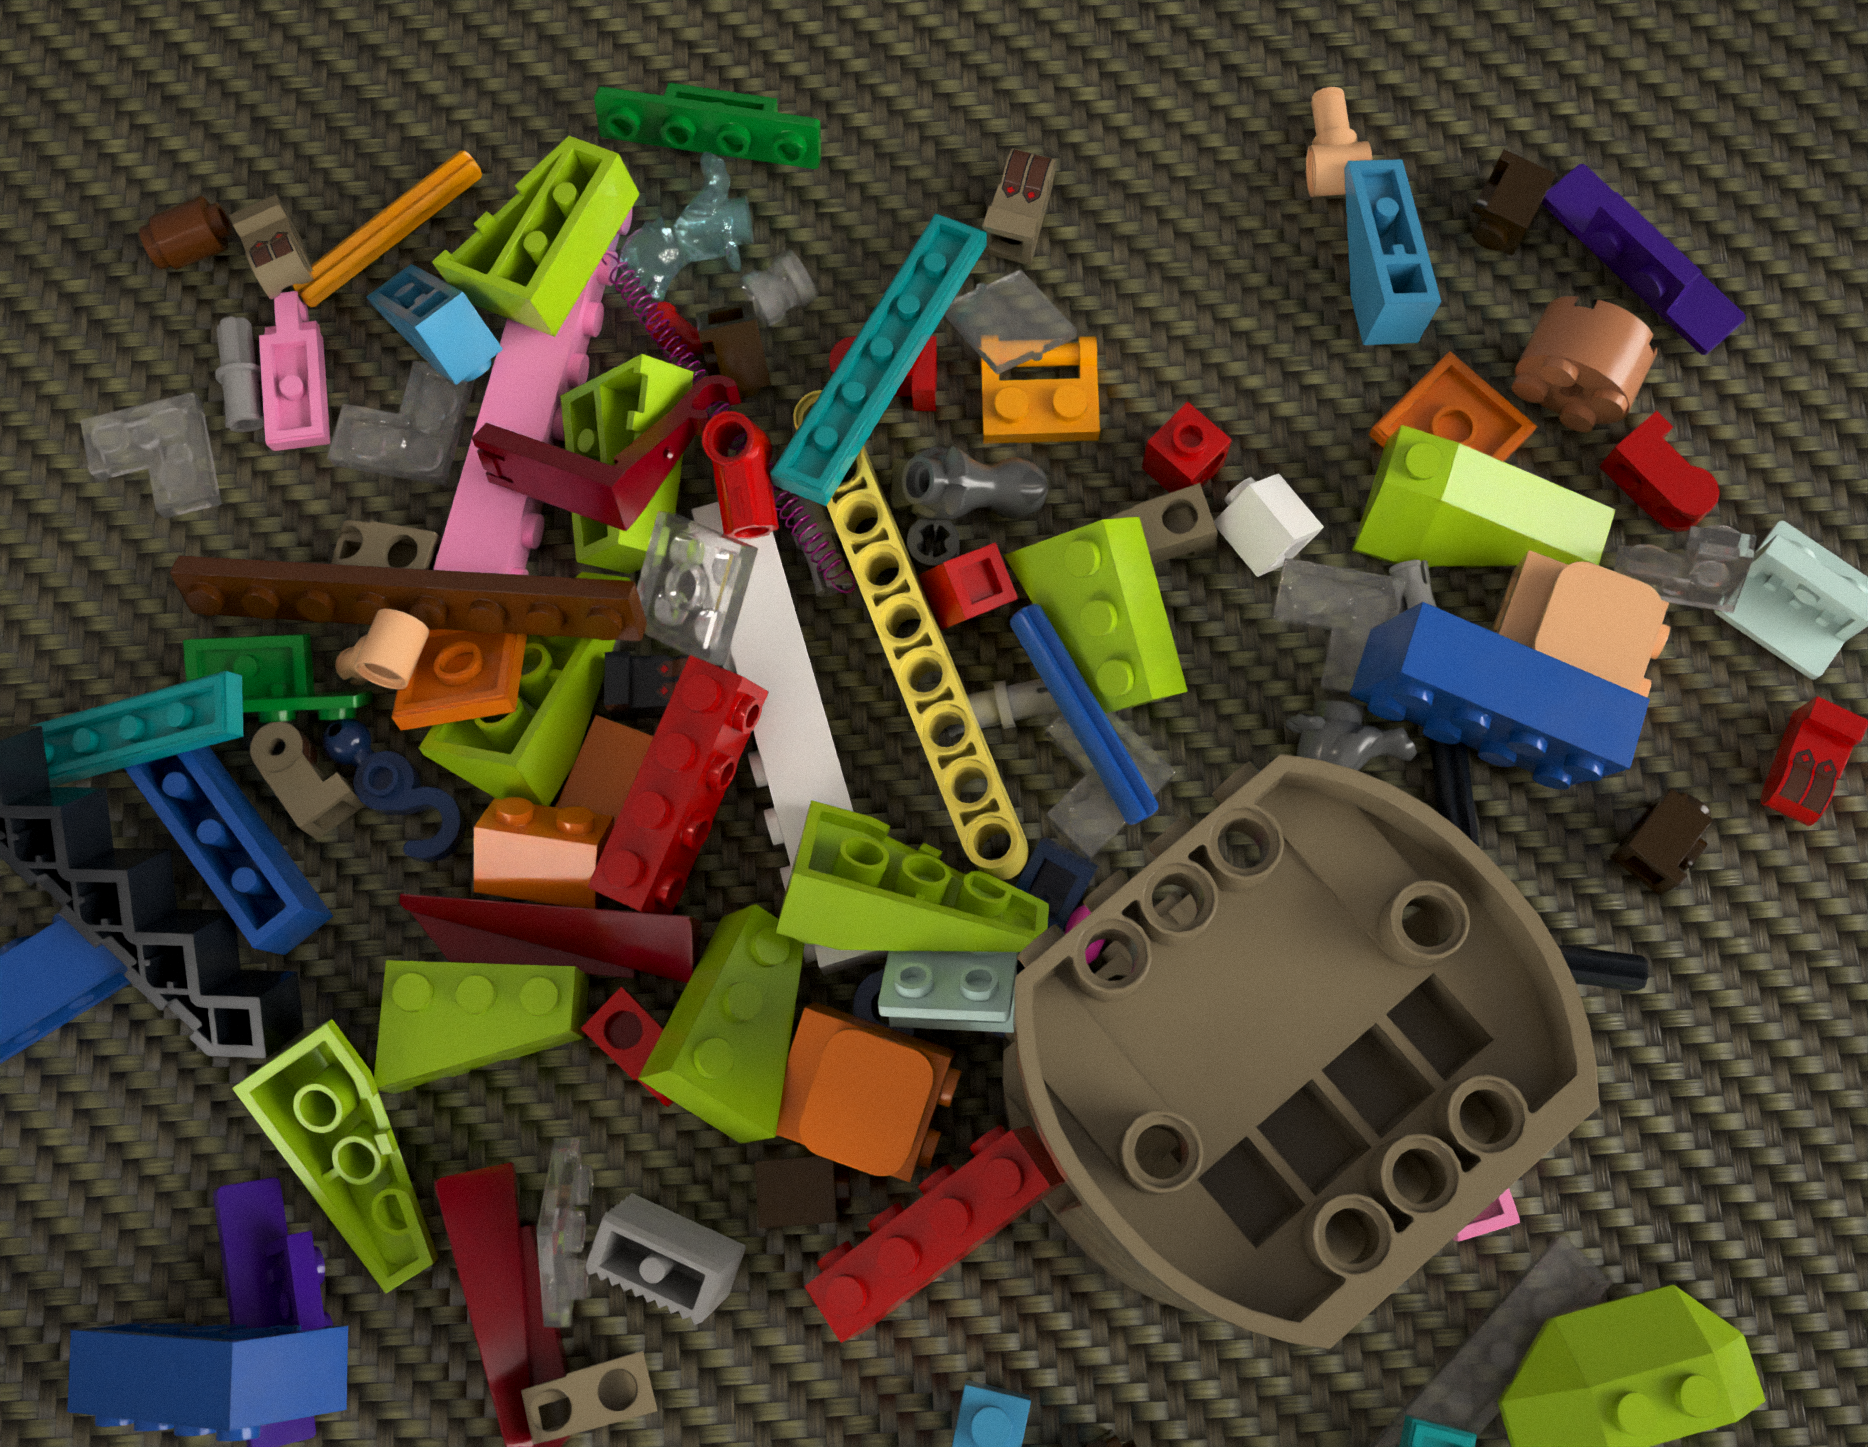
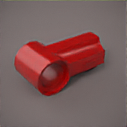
[702,411,779,540]

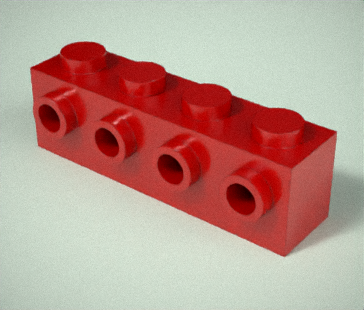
[587,655,769,915]
[804,1125,1066,1343]

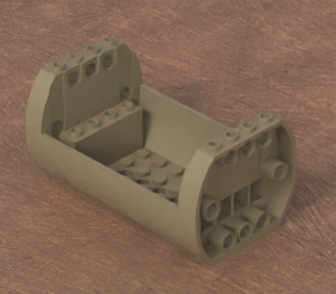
[1002,754,1599,1349]

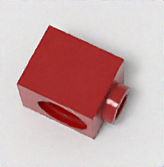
[1142,401,1232,493]
[919,542,1018,630]

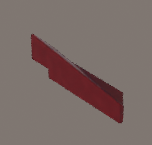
[399,894,702,983]
[434,1162,571,1447]

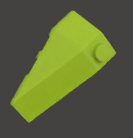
[1352,425,1616,568]
[418,572,631,806]
[776,800,1049,952]
[232,1019,438,1294]

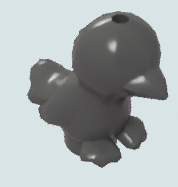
[890,446,1048,521]
[1286,701,1417,771]

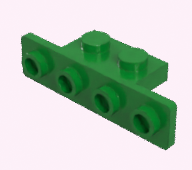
[594,82,821,169]
[183,633,373,723]

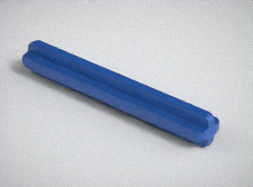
[1010,603,1159,825]

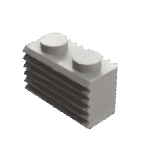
[585,1193,746,1325]

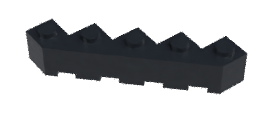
[0,726,304,1058]

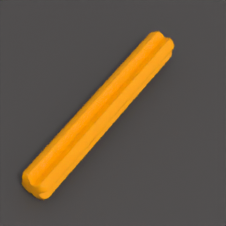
[292,150,482,307]

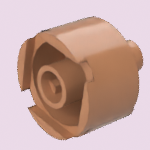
[1511,296,1657,433]

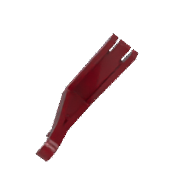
[472,375,741,531]

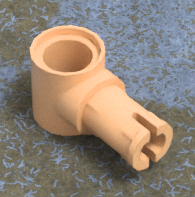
[1306,87,1373,197]
[335,609,429,690]

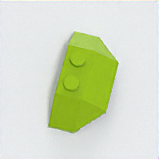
[1497,1285,1766,1447]

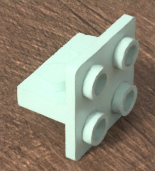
[1714,521,1868,680]
[878,951,1018,1033]

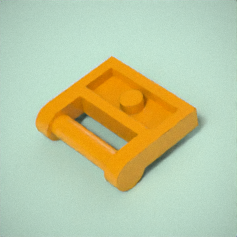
[981,336,1100,444]

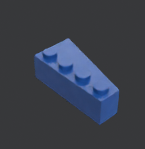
[67,1322,348,1442]

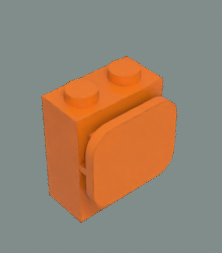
[776,1002,962,1183]

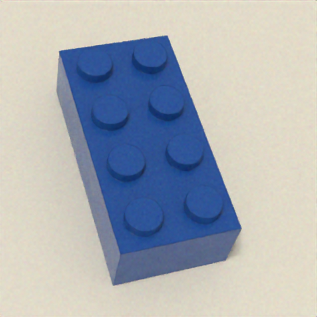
[1349,602,1650,790]

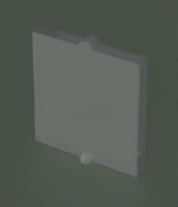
[944,270,1077,375]

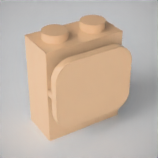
[1491,550,1670,697]

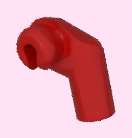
[645,301,711,358]

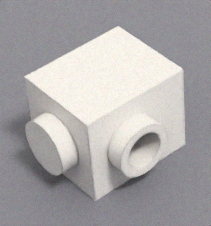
[1214,474,1324,577]

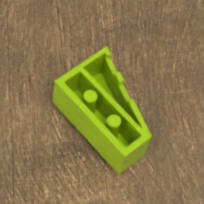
[432,136,640,337]
[560,354,694,574]
[1003,517,1188,714]
[638,904,805,1144]
[374,960,590,1094]

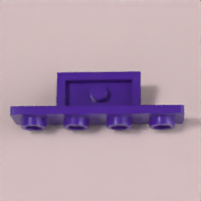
[1541,164,1746,355]
[213,1177,333,1447]

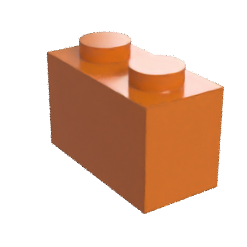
[474,797,614,909]

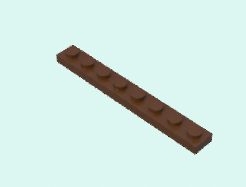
[169,556,647,641]

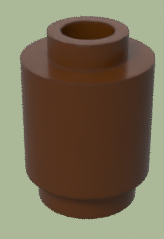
[139,196,233,270]

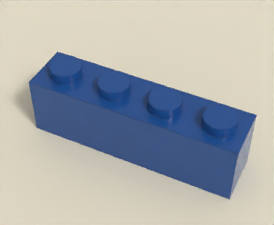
[124,746,333,955]
[0,913,131,1064]

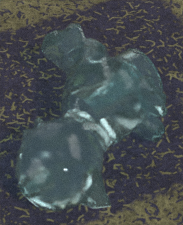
[620,151,753,301]

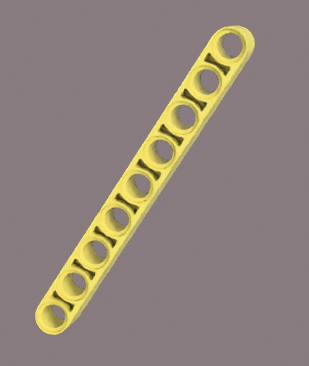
[793,390,1029,880]

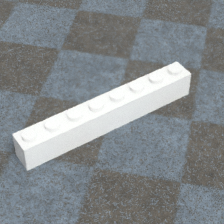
[686,502,888,975]

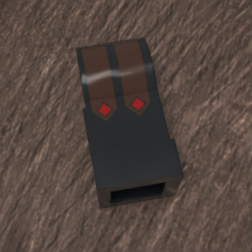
[604,651,721,720]

